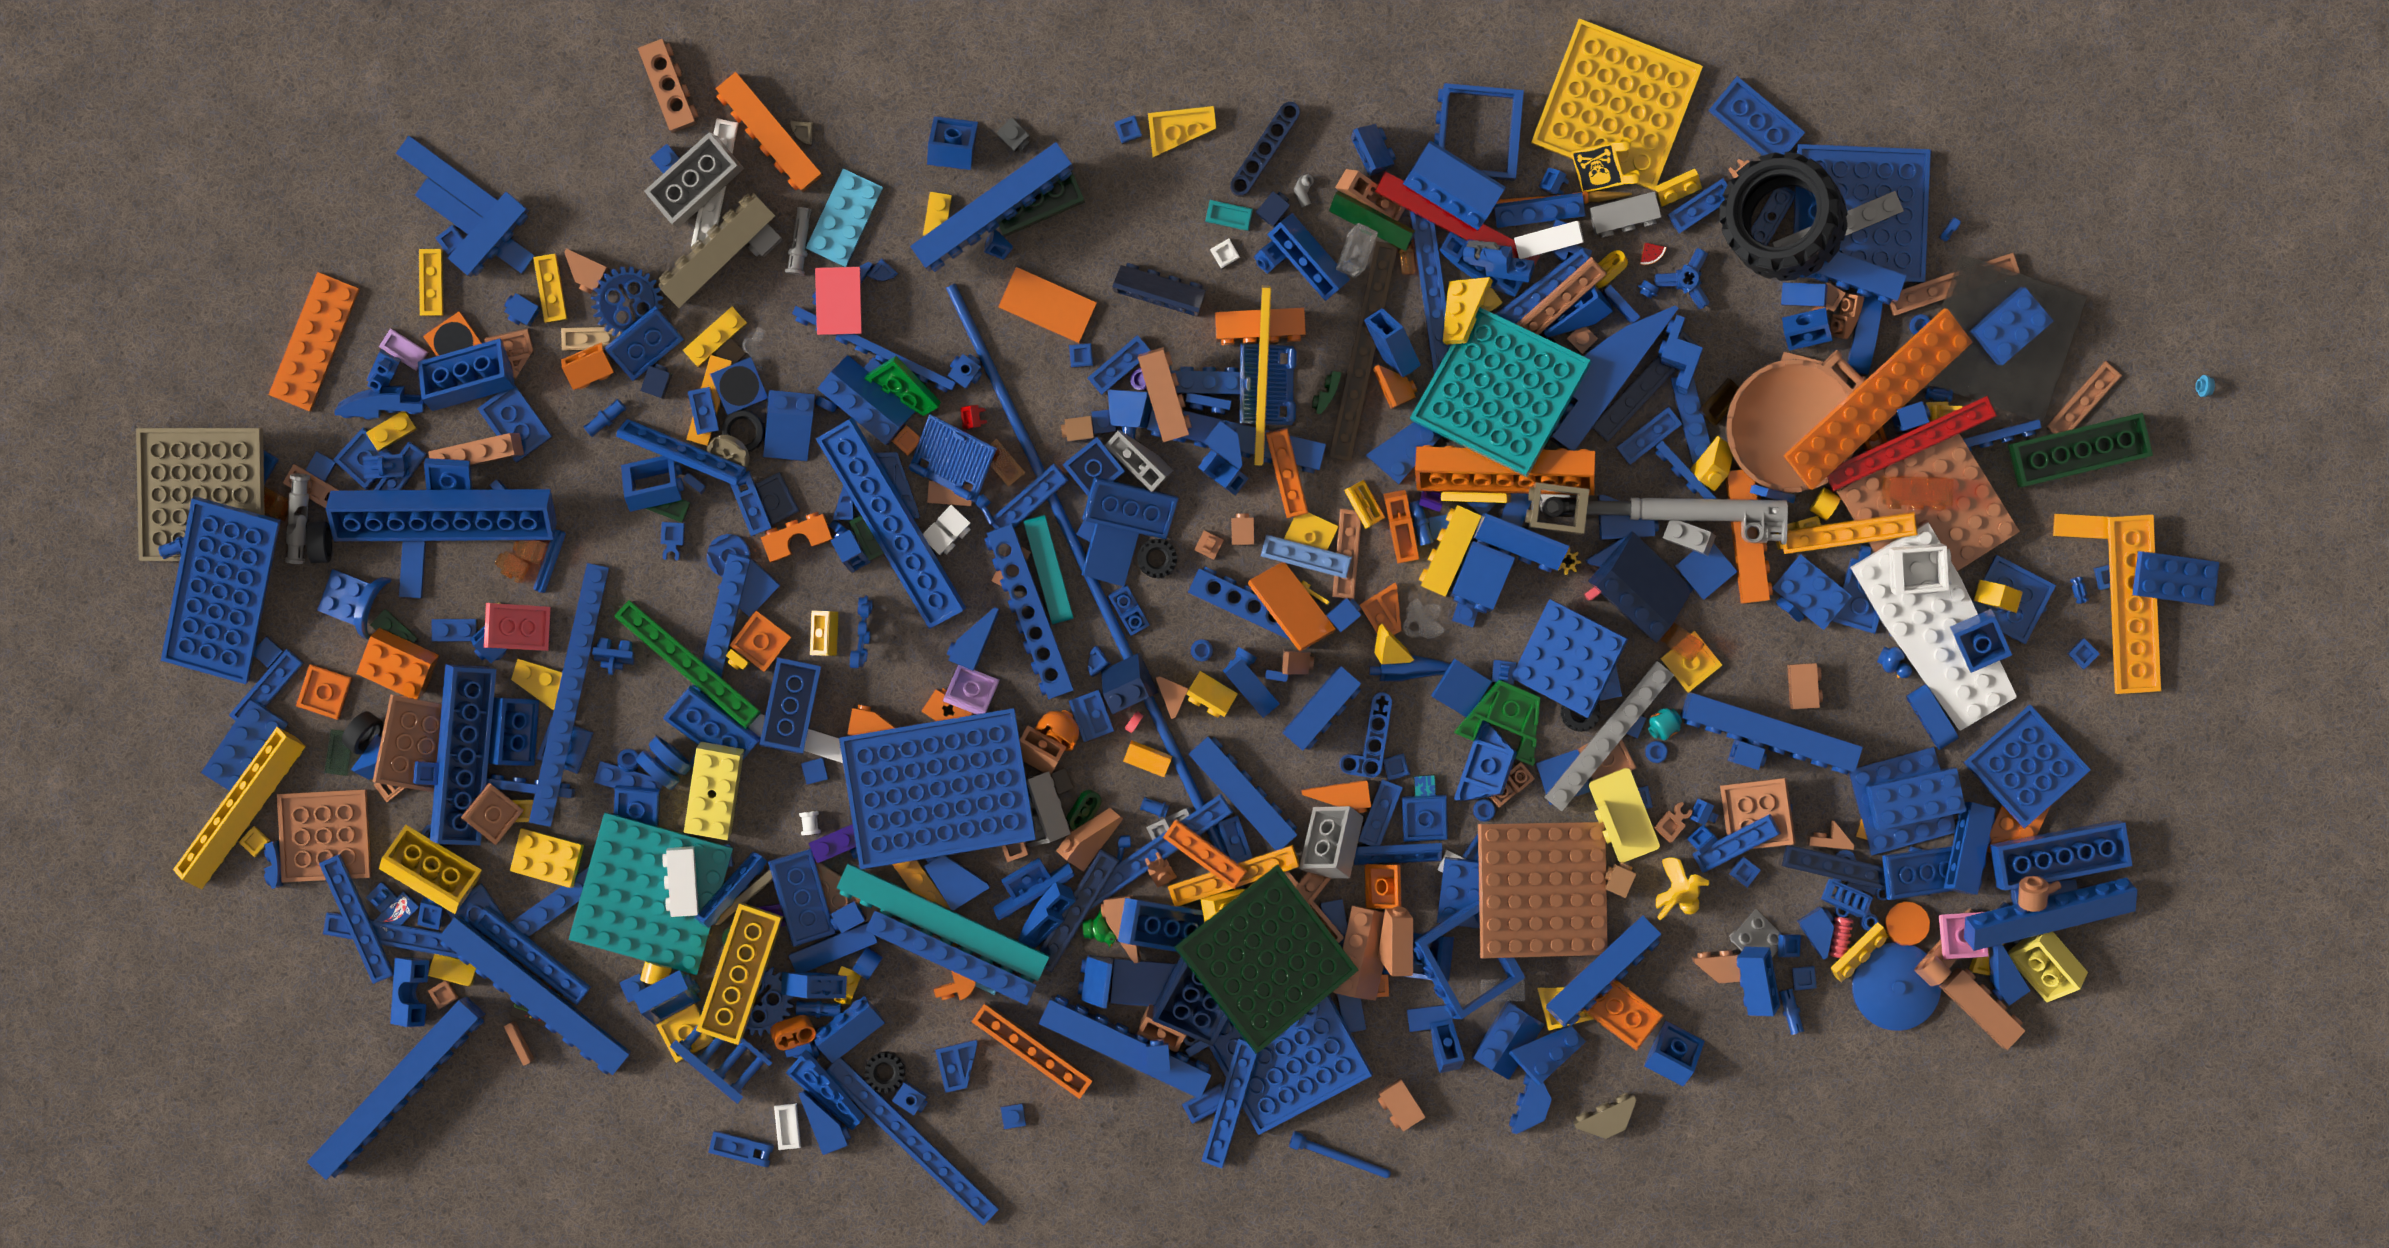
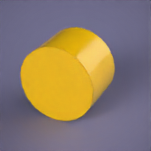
[1809,487,1841,521]
[640,961,672,984]

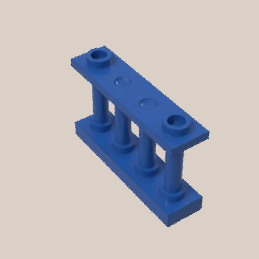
[670,1007,772,1104]

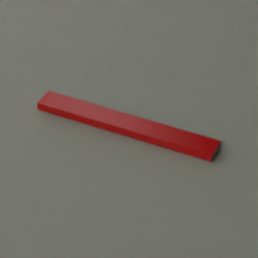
[1375,172,1541,265]
[1826,396,1997,492]

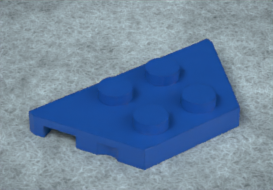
[1454,720,1517,801]

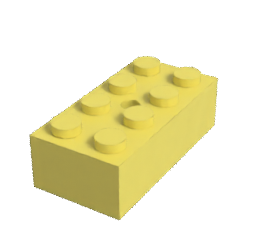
[684,742,744,840]

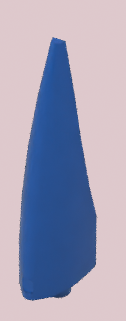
[1369,655,1450,681]

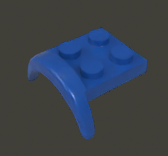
[317,569,391,640]

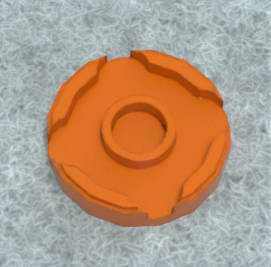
[1885,902,1930,946]

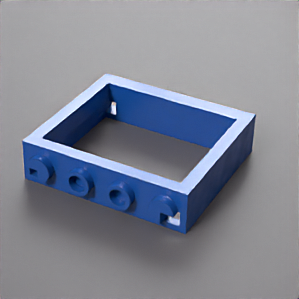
[1434,83,1524,181]
[1413,901,1525,1019]

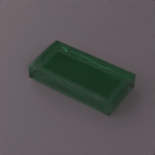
[324,729,351,776]

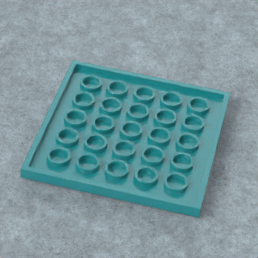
[1410,307,1592,477]
[568,812,733,975]

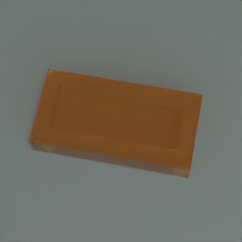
[1660,623,1704,662]

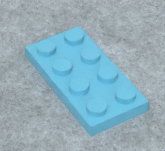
[806,169,883,267]

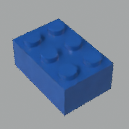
[1969,287,2053,365]

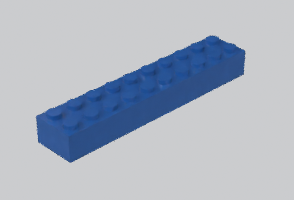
[326,489,557,541]
[307,996,486,1180]

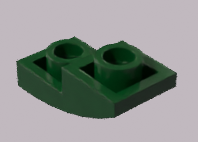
[1312,371,1341,414]

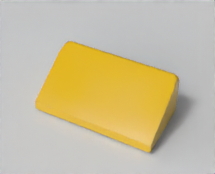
[810,611,838,656]
[428,954,477,987]

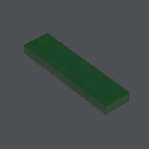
[1329,191,1416,251]

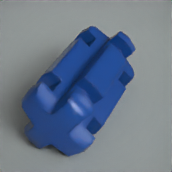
[1926,386,1953,402]
[2070,576,2089,604]

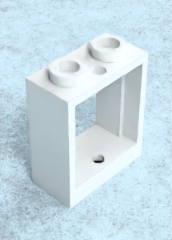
[1889,543,1952,595]

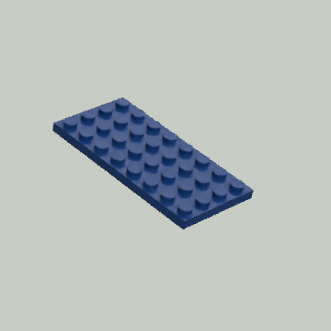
[161,496,281,684]

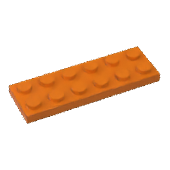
[268,272,360,412]

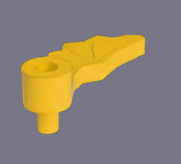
[1301,580,1330,605]

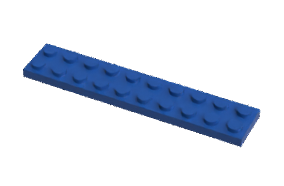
[816,417,966,629]

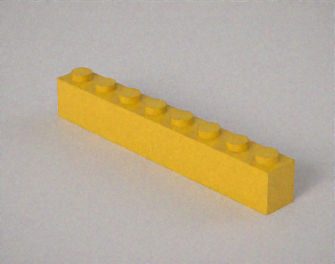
[173,727,306,889]

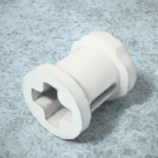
[799,811,821,835]

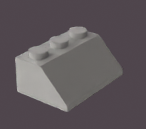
[1026,772,1071,848]
[1299,806,1363,878]

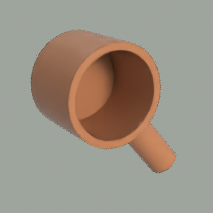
[2018,876,2061,912]

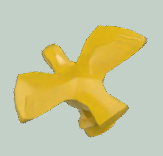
[1656,857,1710,920]

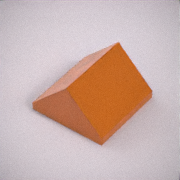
[1365,863,1401,909]

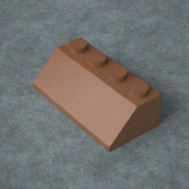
[1333,905,1384,1001]

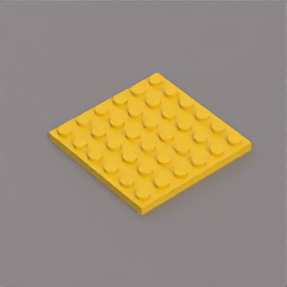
[1531,18,1703,191]

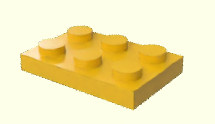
[510,828,584,888]

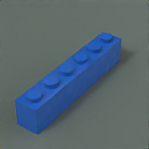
[1188,736,1297,850]
[1546,915,1661,1028]

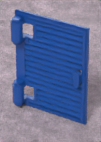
[1240,343,1297,425]
[909,414,997,502]

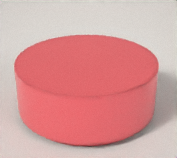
[1125,711,1144,733]

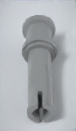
[785,207,811,276]

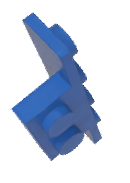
[993,858,1074,920]

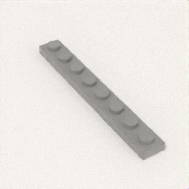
[1544,661,1674,811]

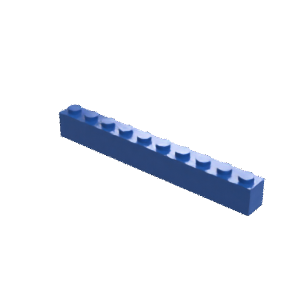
[438,915,631,1075]

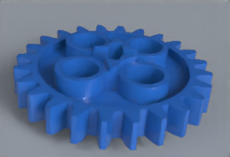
[591,267,663,336]
[745,967,794,1036]

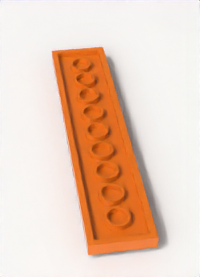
[1784,308,1973,490]

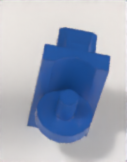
[367,349,401,391]
[363,454,405,479]
[592,638,635,675]

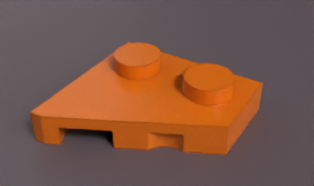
[1359,583,1402,635]

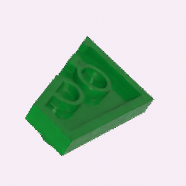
[864,356,941,416]

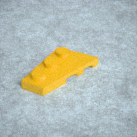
[1148,106,1216,157]
[1443,277,1493,345]
[511,659,562,710]

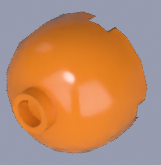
[1034,710,1079,751]

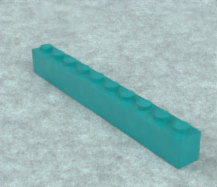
[837,863,1049,983]

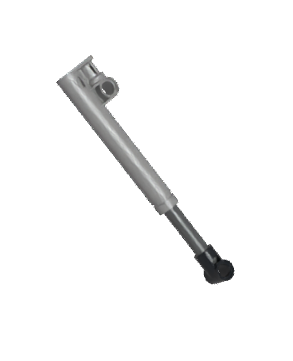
[1542,497,1788,545]

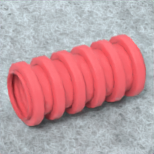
[1828,916,1854,958]

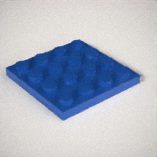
[1512,599,1628,718]
[1964,705,2091,829]
[1848,747,1956,855]

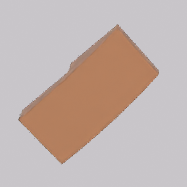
[1831,293,1864,339]
[1489,762,1535,808]

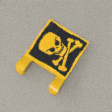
[1571,137,1641,192]

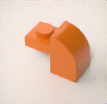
[934,971,976,1000]

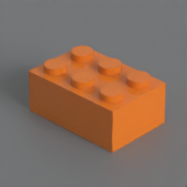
[356,628,439,699]

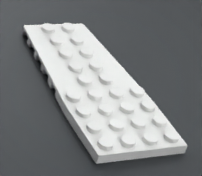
[1850,522,2016,731]

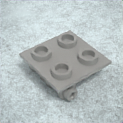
[1729,909,1781,957]

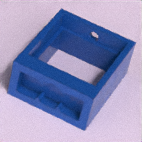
[621,456,684,512]
[633,970,701,1025]
[781,972,847,998]

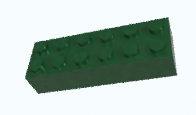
[2008,413,2153,488]

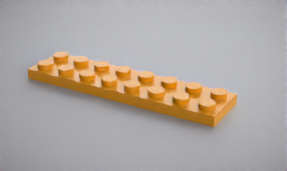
[2107,514,2161,694]

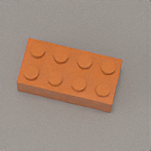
[1215,308,1306,345]

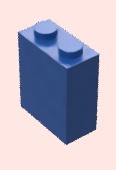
[1364,308,1421,377]

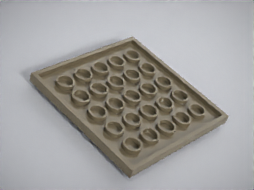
[136,428,265,561]

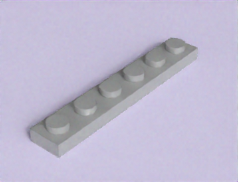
[1771,191,1904,247]

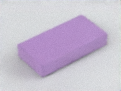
[379,328,429,371]

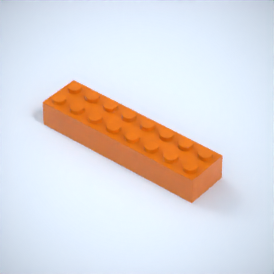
[1415,445,1595,495]

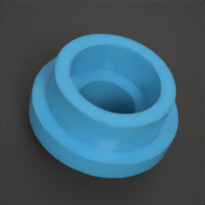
[2195,375,2215,397]

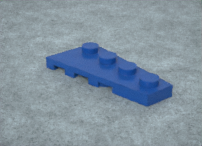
[786,1050,865,1130]

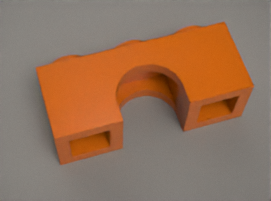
[761,512,834,562]

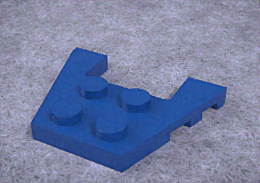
[833,452,920,520]

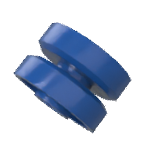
[636,735,693,790]

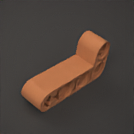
[1914,909,1975,986]

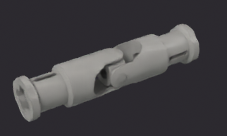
[285,473,310,564]

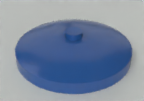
[1852,942,1941,1031]

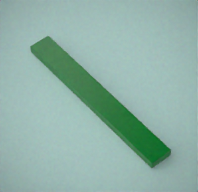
[614,600,761,729]

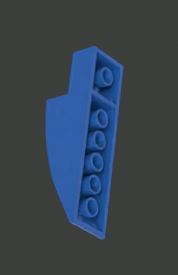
[1549,306,1678,451]

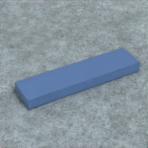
[1261,534,1352,578]

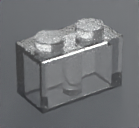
[1336,223,1378,278]

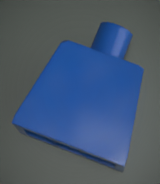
[1108,390,1153,440]

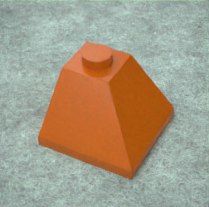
[1373,365,1418,409]

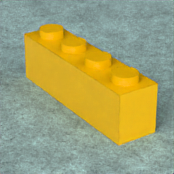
[1419,505,1482,597]

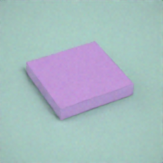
[943,665,1000,714]

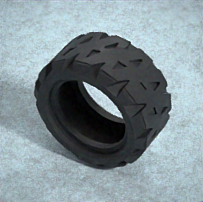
[1719,152,1848,281]

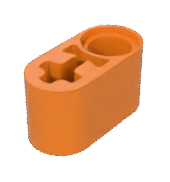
[770,1015,816,1051]

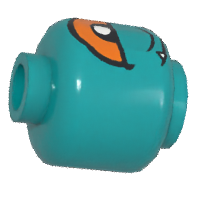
[1648,708,1682,741]

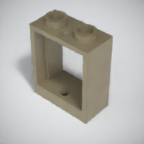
[1525,482,1589,535]

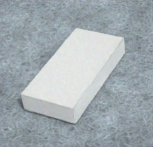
[774,1103,801,1150]

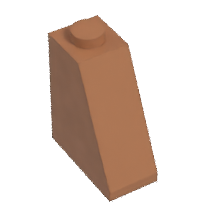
[1377,906,1413,976]

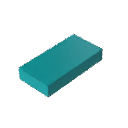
[1205,200,1253,231]

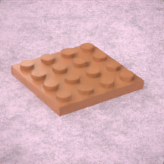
[372,695,442,793]
[277,789,372,882]

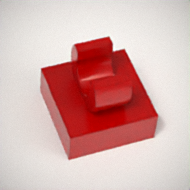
[960,405,987,430]

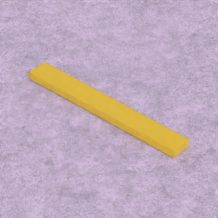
[1254,285,1271,466]

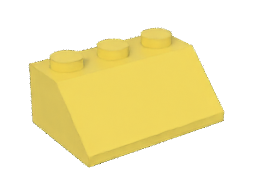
[2007,932,2088,1002]

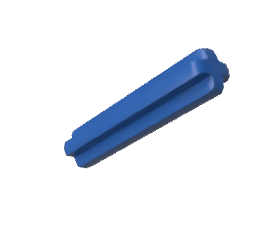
[533,529,566,593]

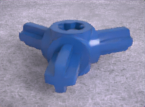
[1655,248,1710,309]

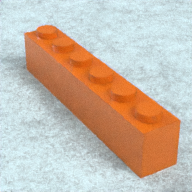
[715,72,823,192]
[1725,470,1773,603]
[972,1002,1093,1099]

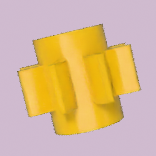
[1558,548,1581,575]

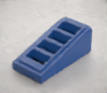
[1821,879,1873,917]

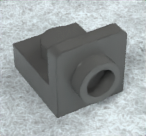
[996,118,1031,152]

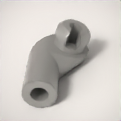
[1294,174,1314,208]

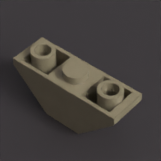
[1573,1093,1636,1139]

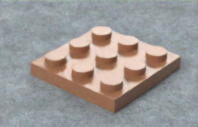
[1720,778,1796,849]

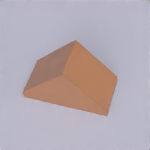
[1156,676,1188,719]

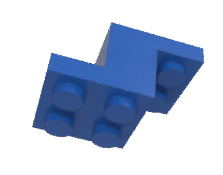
[1658,315,1703,395]

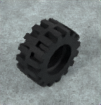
[1560,703,1601,732]

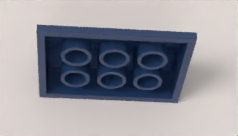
[1113,263,1206,317]
[1588,532,1693,643]
[1152,957,1228,1046]

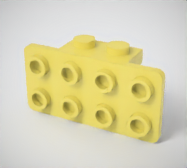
[1589,768,1660,863]

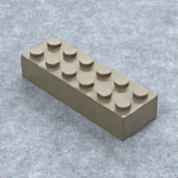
[658,192,775,308]

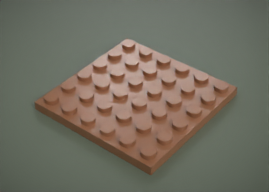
[1836,434,2020,571]
[1478,822,1608,958]

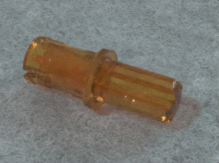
[1398,238,1416,275]

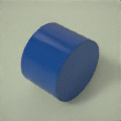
[852,947,883,980]

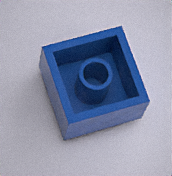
[1062,437,1125,497]
[1950,609,2012,673]

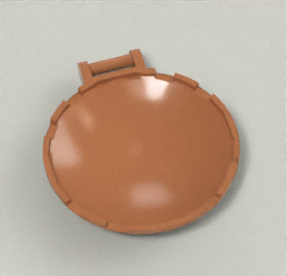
[1726,350,1866,493]

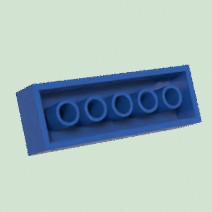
[1990,820,2132,891]

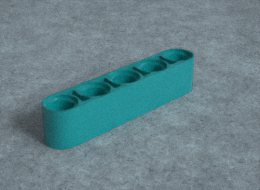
[1024,515,1074,625]

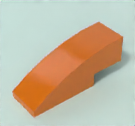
[1383,490,1419,564]

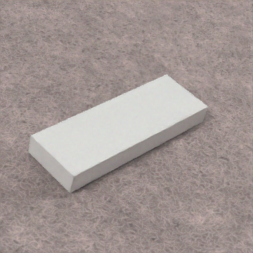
[1514,221,1584,259]

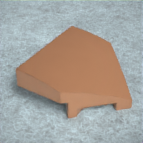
[484,328,533,378]

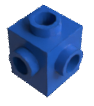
[948,354,983,389]

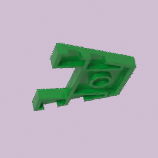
[1454,680,1540,766]

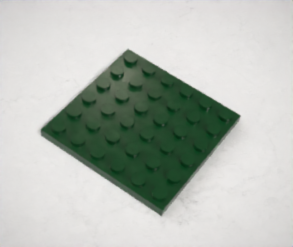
[1174,864,1359,1054]

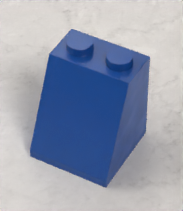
[1450,541,1515,613]

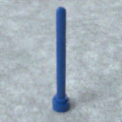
[1289,1131,1391,1178]

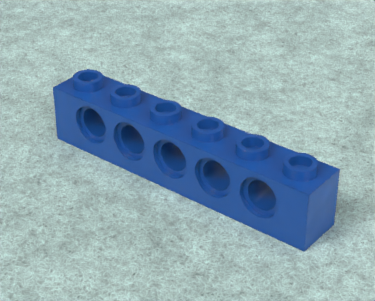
[1188,567,1309,648]

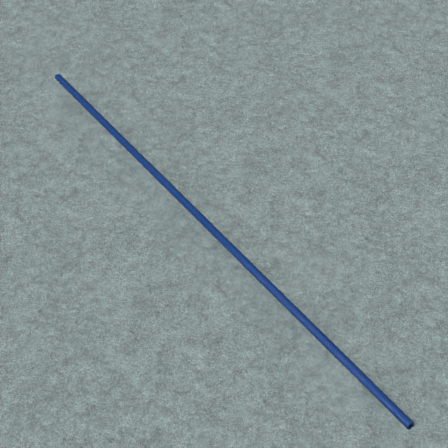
[946,283,1246,889]

